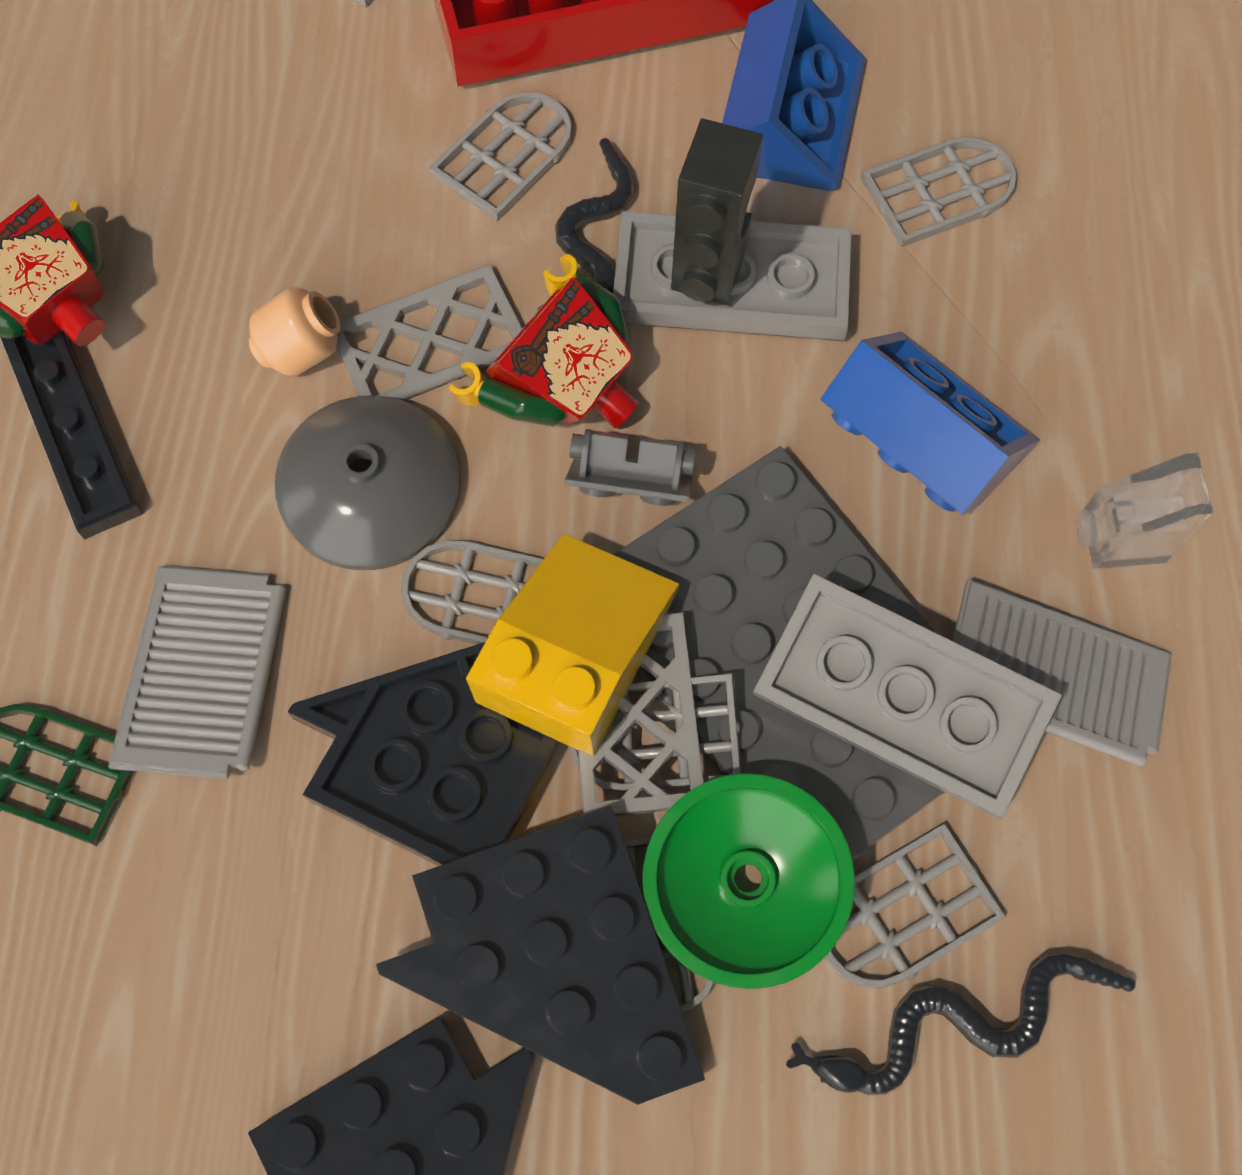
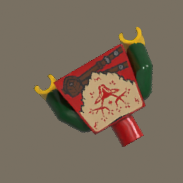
[0,194,105,346]
[448,254,639,429]

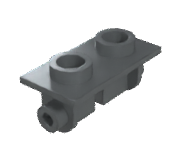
[565,429,696,506]

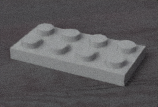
[613,211,852,341]
[753,574,1062,819]

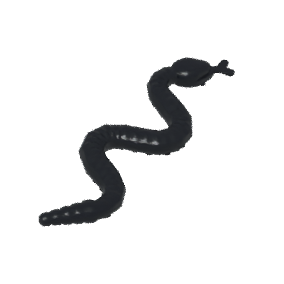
[537,138,634,310]
[786,952,1136,1095]

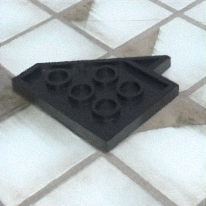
[248,1017,534,1175]

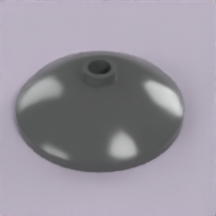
[275,395,460,570]

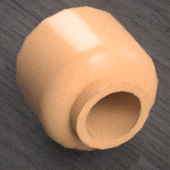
[249,287,341,377]

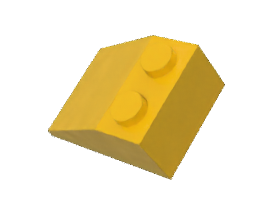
[466,533,679,756]

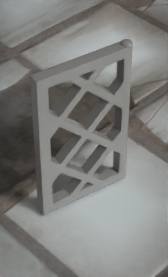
[337,264,522,401]
[578,613,704,816]

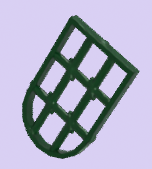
[0,704,133,846]

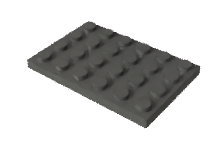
[613,446,945,861]

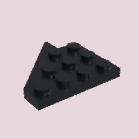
[288,642,560,866]
[376,806,705,1105]

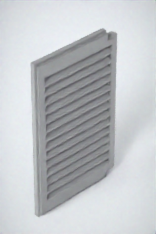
[108,565,287,780]
[952,579,1172,767]

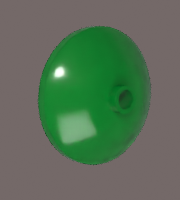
[643,774,855,989]

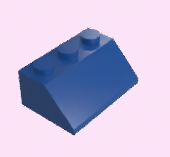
[722,0,866,191]
[820,331,1040,515]

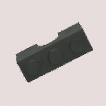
[671,118,764,305]

